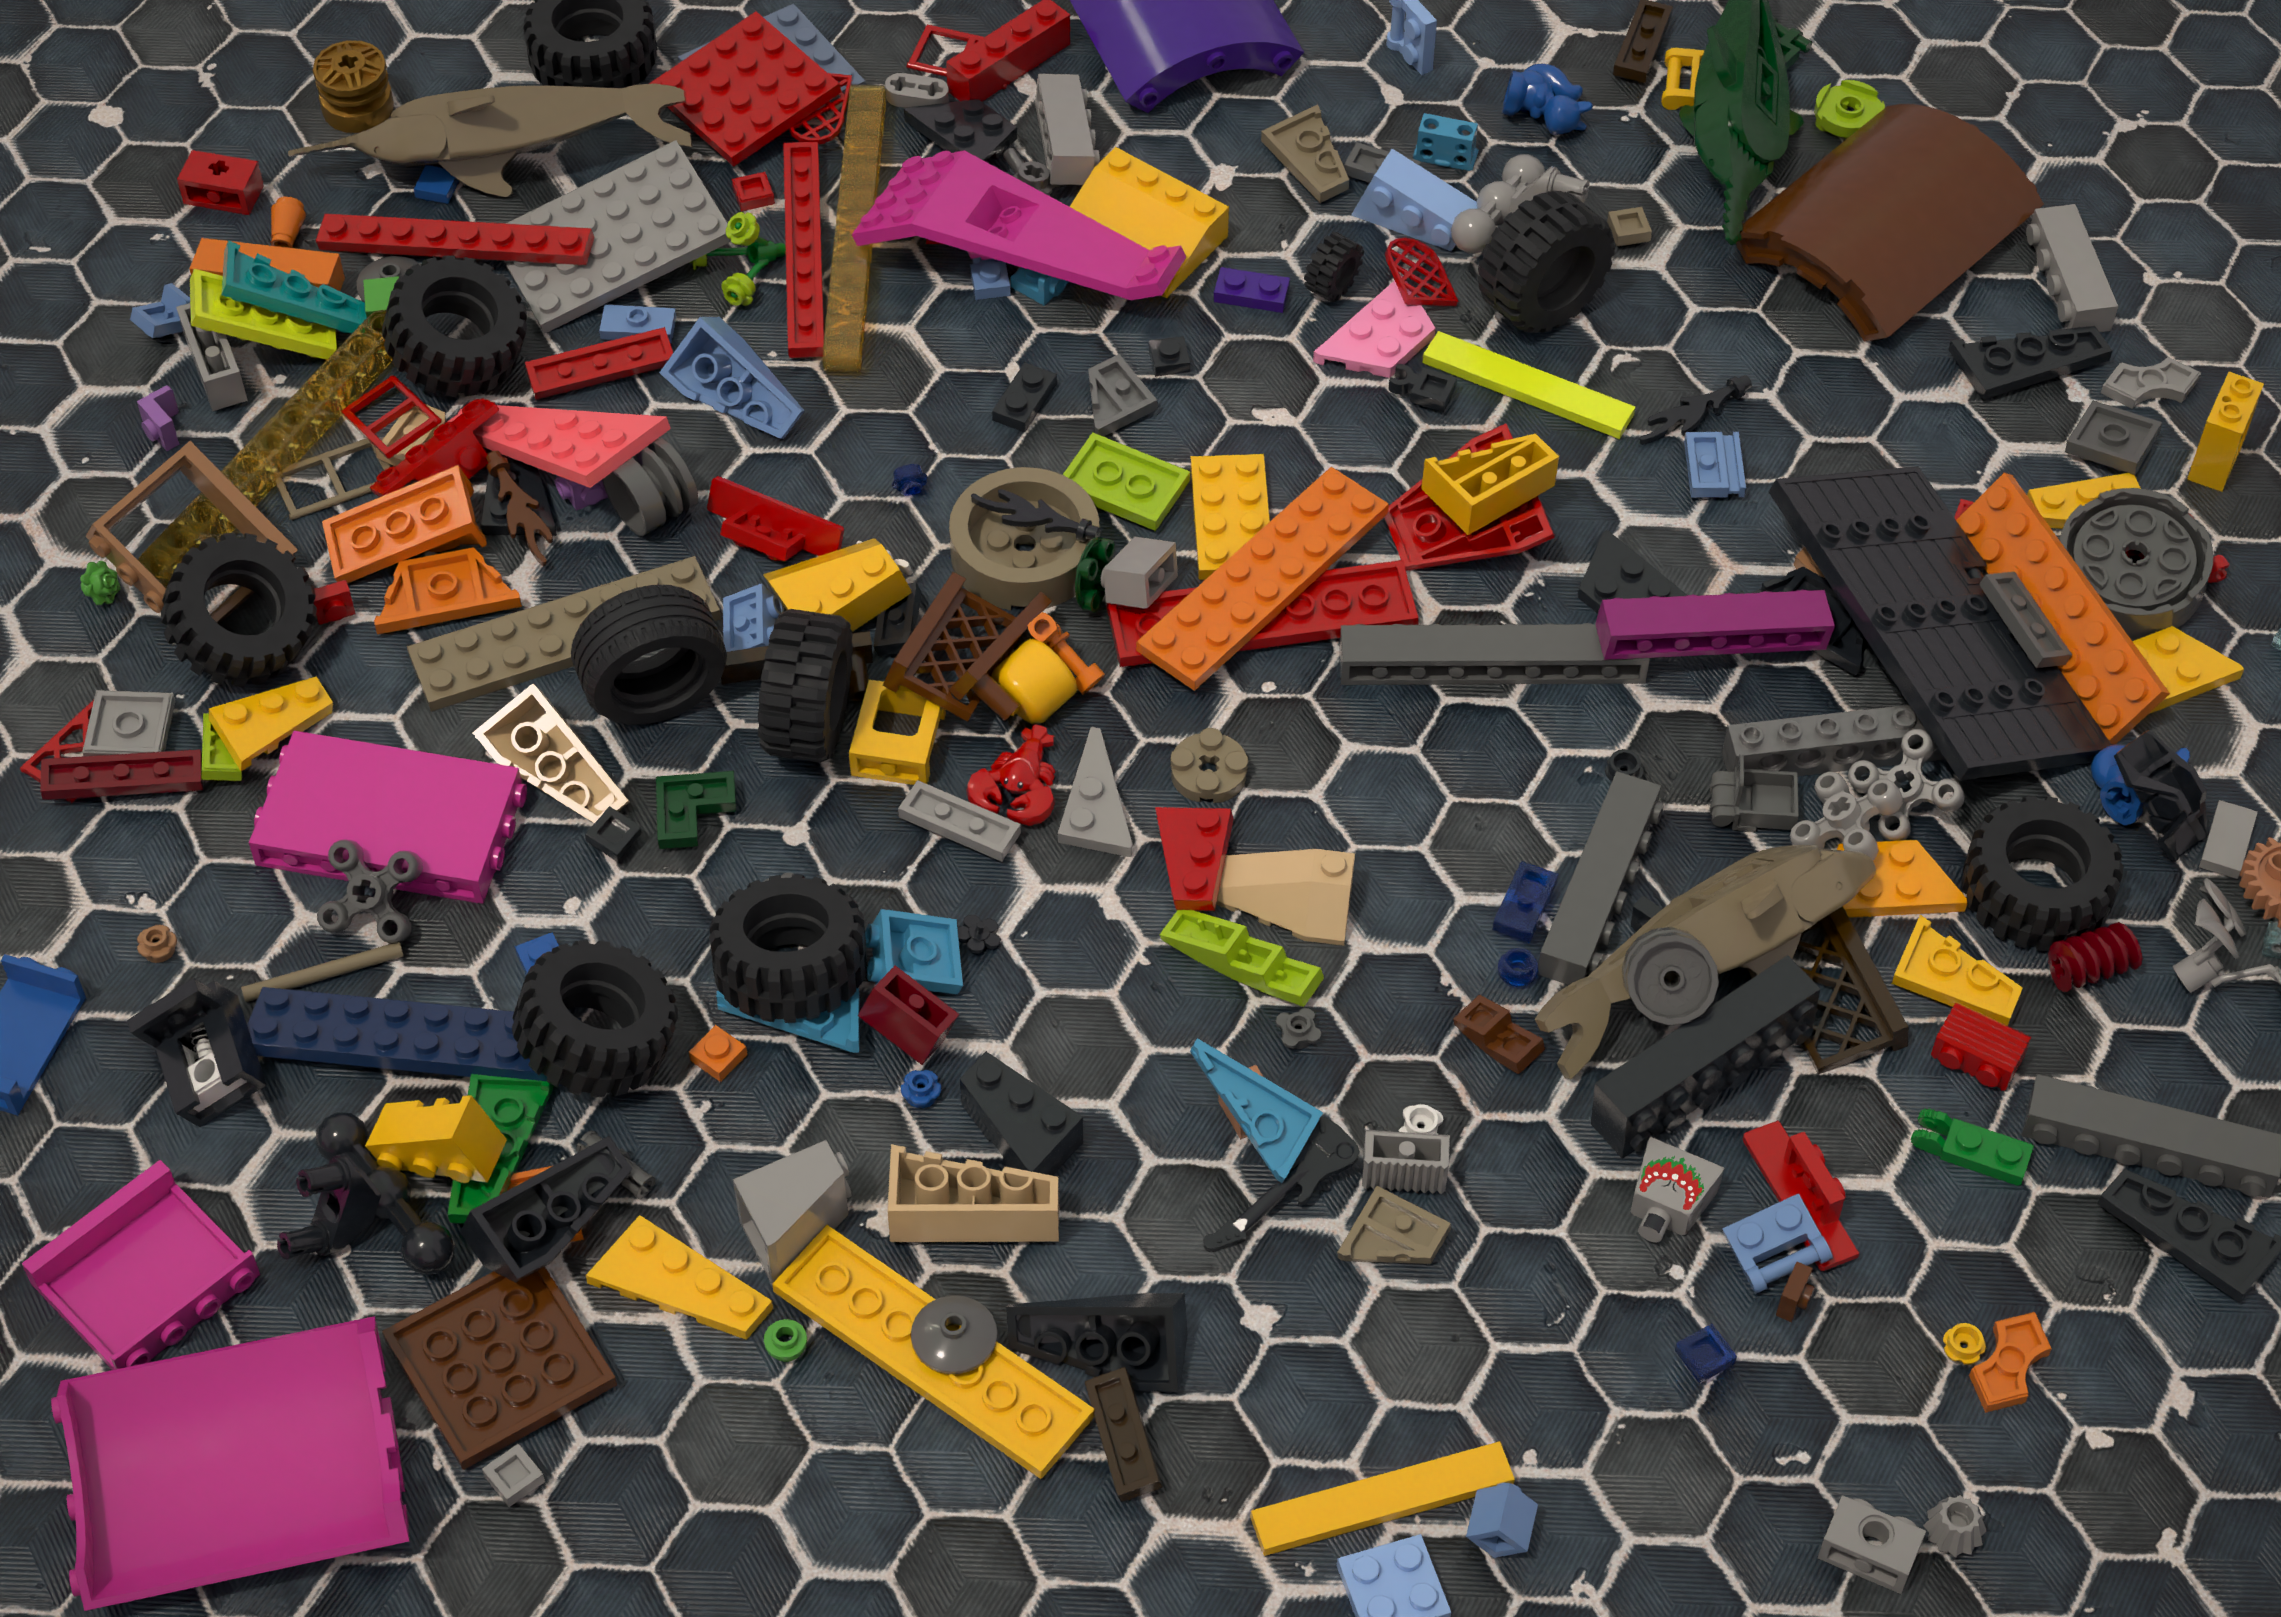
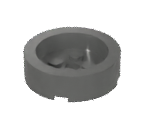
[2060,488,2213,639]

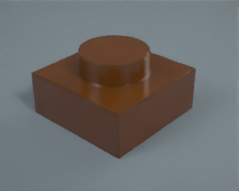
[1776,1262,1815,1322]

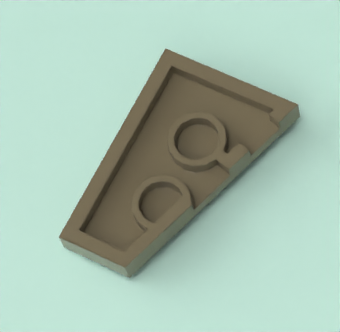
[1261,104,1349,203]

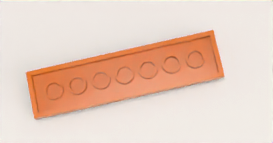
[1136,466,1389,691]
[1956,472,2170,744]

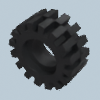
[1304,232,1364,302]

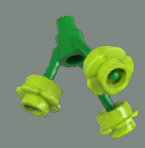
[689,212,786,306]

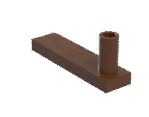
[949,592,1052,721]

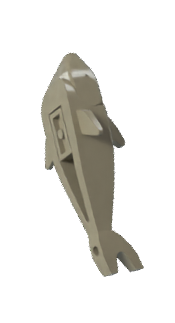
[1535,845,1876,1080]

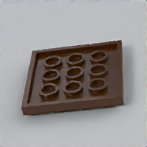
[382,1267,617,1470]

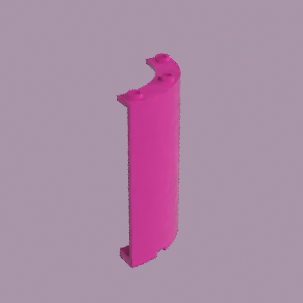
[51,1316,409,1611]

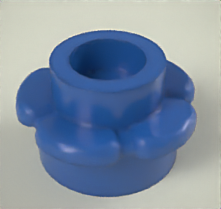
[901,1070,941,1108]

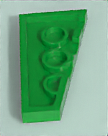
[448,1074,554,1223]

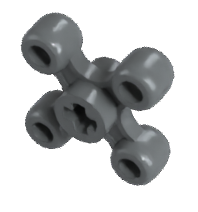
[317,840,423,944]

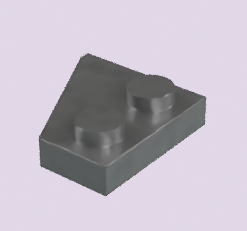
[1088,354,1158,436]

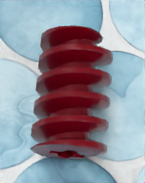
[2048,922,2143,992]

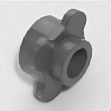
[1276,1008,1321,1049]

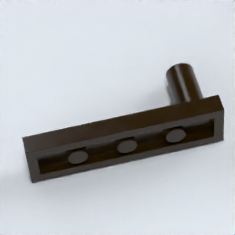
[721,631,873,702]

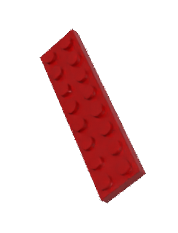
[1107,560,1419,667]

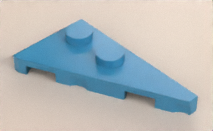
[716,987,860,1053]
[1190,1038,1323,1183]

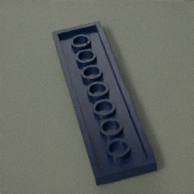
[247,987,582,1086]

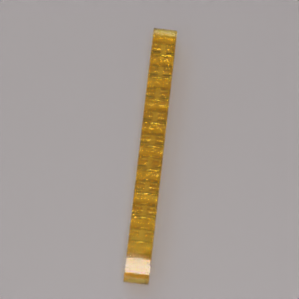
[823,84,886,372]
[138,310,393,588]

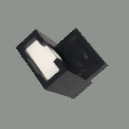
[127,978,266,1127]

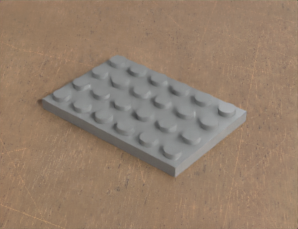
[503,140,731,334]

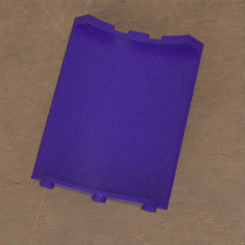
[1070,0,1304,113]

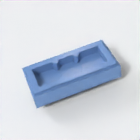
[599,305,676,343]

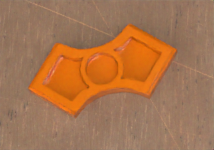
[1969,1312,2052,1413]

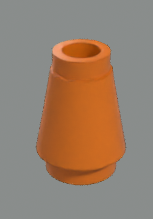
[271,197,306,248]

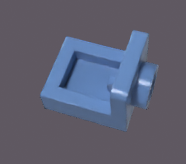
[130,283,190,338]

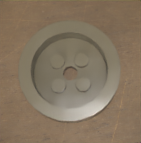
[949,467,1099,610]

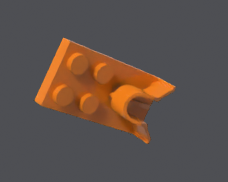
[322,465,487,583]

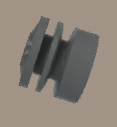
[602,438,698,536]

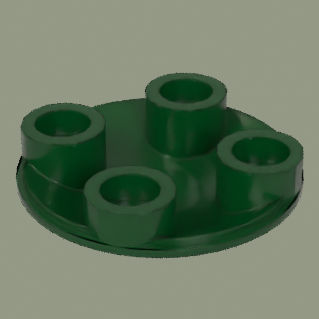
[1075,537,1115,613]

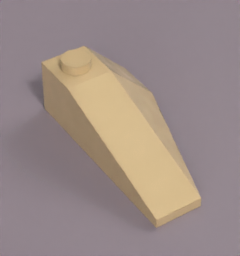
[473,684,630,823]
[1216,849,1355,946]

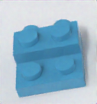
[865,909,963,995]

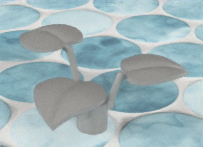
[2173,878,2281,993]

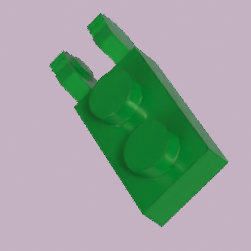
[1910,1108,2034,1186]

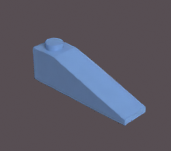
[659,317,804,439]

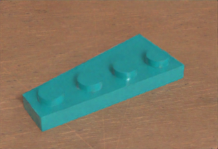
[222,240,367,336]

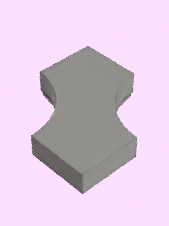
[2101,357,2201,409]

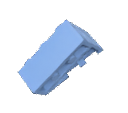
[1351,149,1477,252]

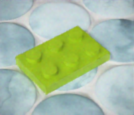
[1063,432,1190,531]

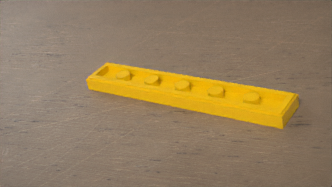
[1250,1441,1515,1556]

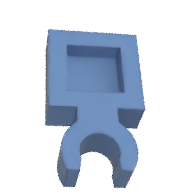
[970,257,1010,300]

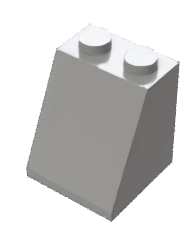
[733,1140,852,1284]

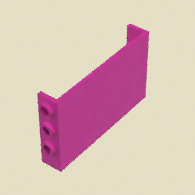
[249,731,527,904]

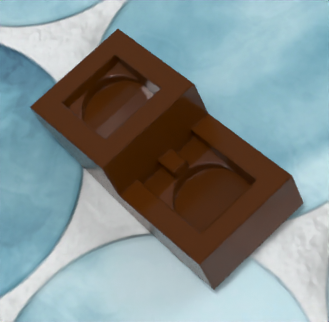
[1453,994,1545,1074]

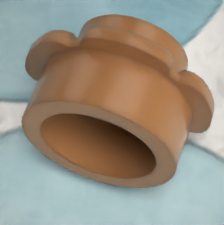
[137,925,177,963]

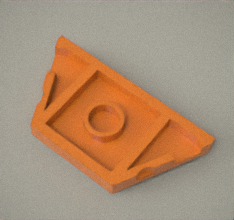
[374,547,522,635]

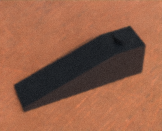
[1006,1293,1188,1391]

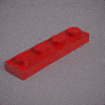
[525,327,673,400]

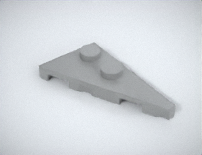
[1058,727,1133,857]

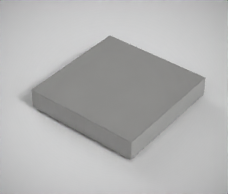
[82,690,175,756]

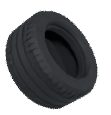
[571,585,727,725]

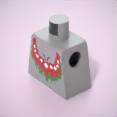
[1630,1137,1724,1242]

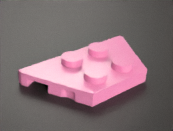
[1313,275,1436,378]

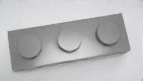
[898,780,1021,862]

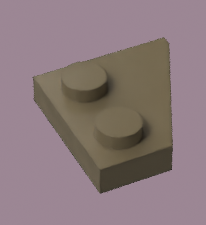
[1337,1186,1451,1264]

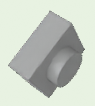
[482,1444,545,1507]

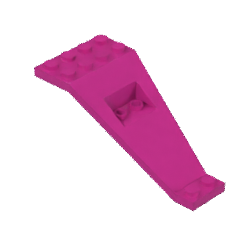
[852,151,1186,300]

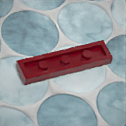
[40,749,203,800]

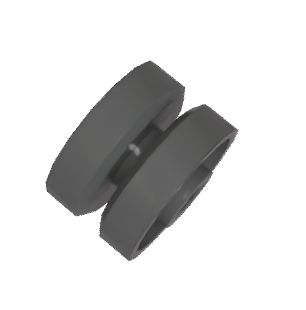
[1622,927,1719,1025]

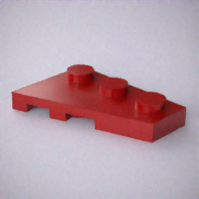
[1155,807,1234,911]

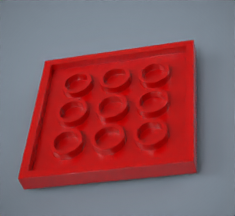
[649,11,841,167]

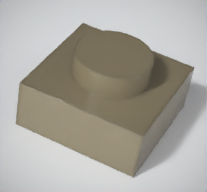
[1607,207,1652,246]

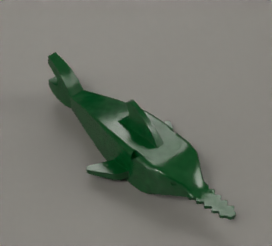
[1679,0,1804,246]

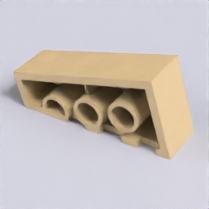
[887,1144,1059,1242]

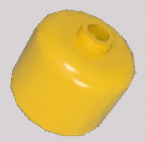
[992,638,1077,725]

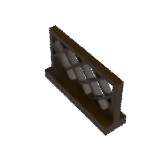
[1792,906,1908,1074]

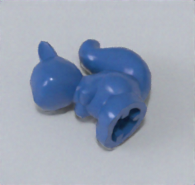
[1502,63,1593,135]
[2091,744,2190,825]

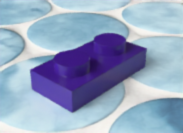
[1214,267,1290,313]

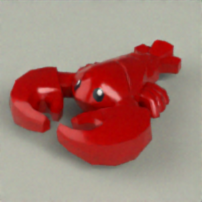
[966,724,1055,826]

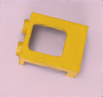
[849,680,946,785]

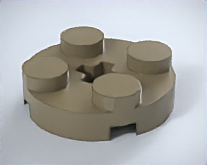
[1170,728,1248,803]

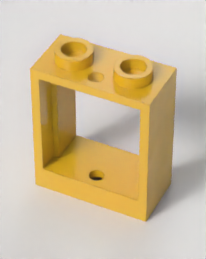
[2187,372,2264,492]

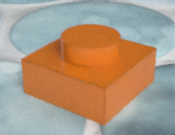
[689,1025,748,1082]

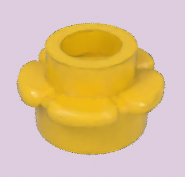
[1943,1323,1986,1365]

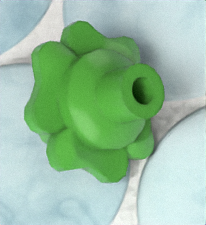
[80,561,120,606]

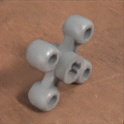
[1848,729,1965,841]
[1790,772,1903,861]

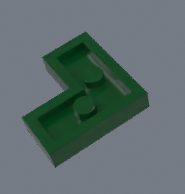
[656,771,736,849]

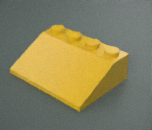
[1070,147,1229,298]

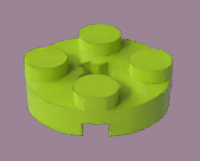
[1814,80,1885,138]

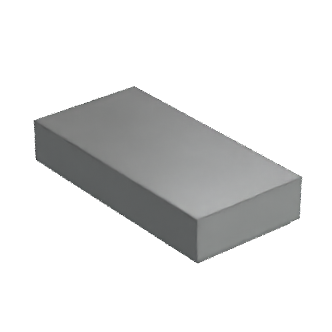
[2199,800,2258,879]

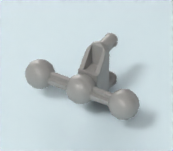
[1451,154,1590,253]

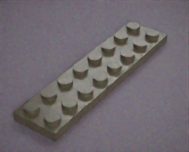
[407,556,721,712]

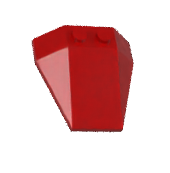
[1384,424,1555,571]

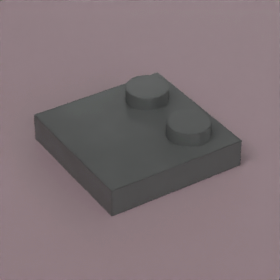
[2065,400,2162,475]

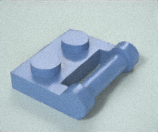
[1722,1193,1833,1294]

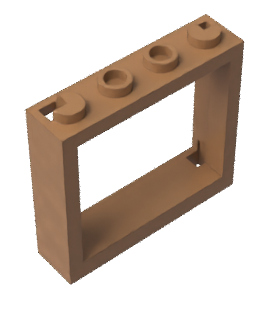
[85,441,298,624]

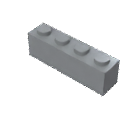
[1035,74,1100,185]
[2026,204,2118,332]

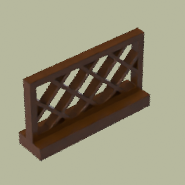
[882,572,1025,722]

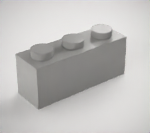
[176,303,248,411]

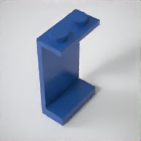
[0,954,86,1116]

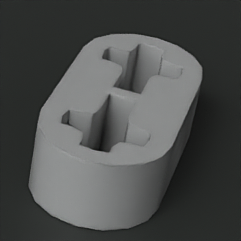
[885,73,949,108]

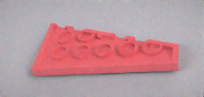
[447,405,671,488]

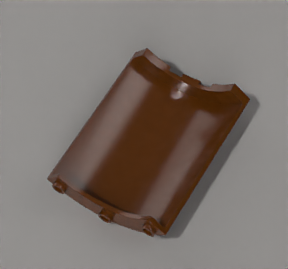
[1736,104,2044,342]

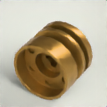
[313,40,394,133]

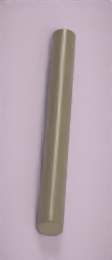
[241,942,404,1002]

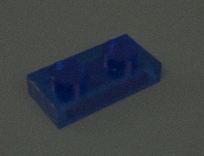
[1492,861,1558,943]

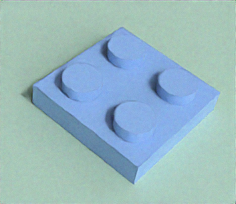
[1337,1534,1451,1617]

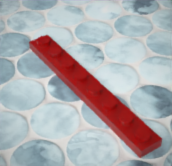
[783,141,825,358]
[316,214,595,265]

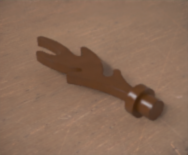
[486,451,553,566]

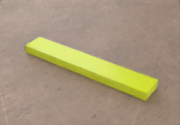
[1422,331,1635,439]

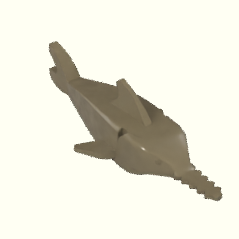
[288,84,693,197]

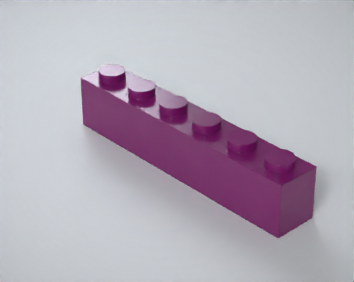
[1595,590,1835,660]

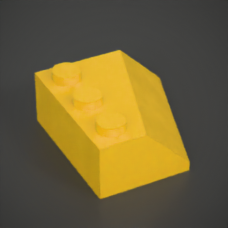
[763,538,912,632]

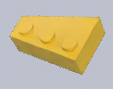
[1421,434,1559,535]
[365,1095,507,1183]

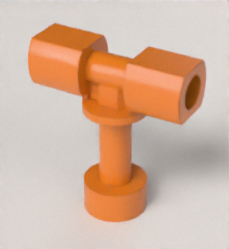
[1027,612,1105,695]

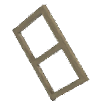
[271,438,390,520]

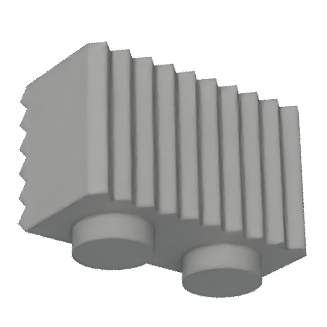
[1362,1130,1450,1194]

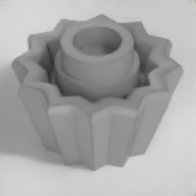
[1923,1495,1986,1557]

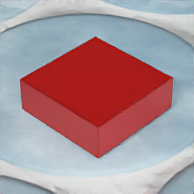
[732,172,775,212]

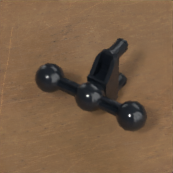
[277,1112,455,1275]

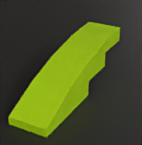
[1159,910,1324,1007]

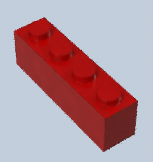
[946,0,1071,101]

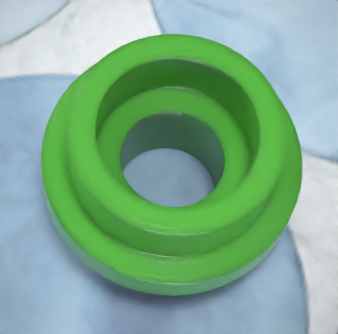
[764,1319,807,1362]

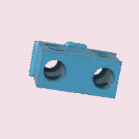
[1413,113,1479,171]

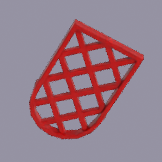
[788,73,853,145]
[1385,238,1458,306]

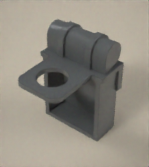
[1709,754,1799,832]

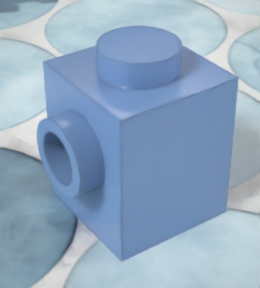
[1466,1483,1538,1558]

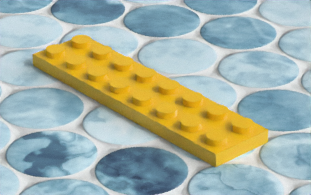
[772,1225,1095,1479]

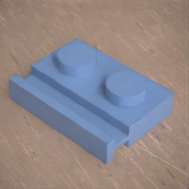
[1684,432,1746,498]

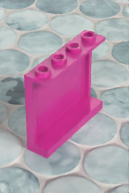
[22,1160,260,1370]

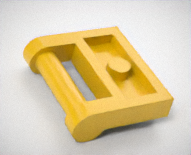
[1661,48,1705,110]

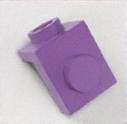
[137,385,179,451]

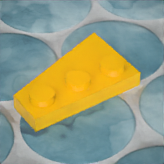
[208,676,333,772]
[1891,915,2023,1026]

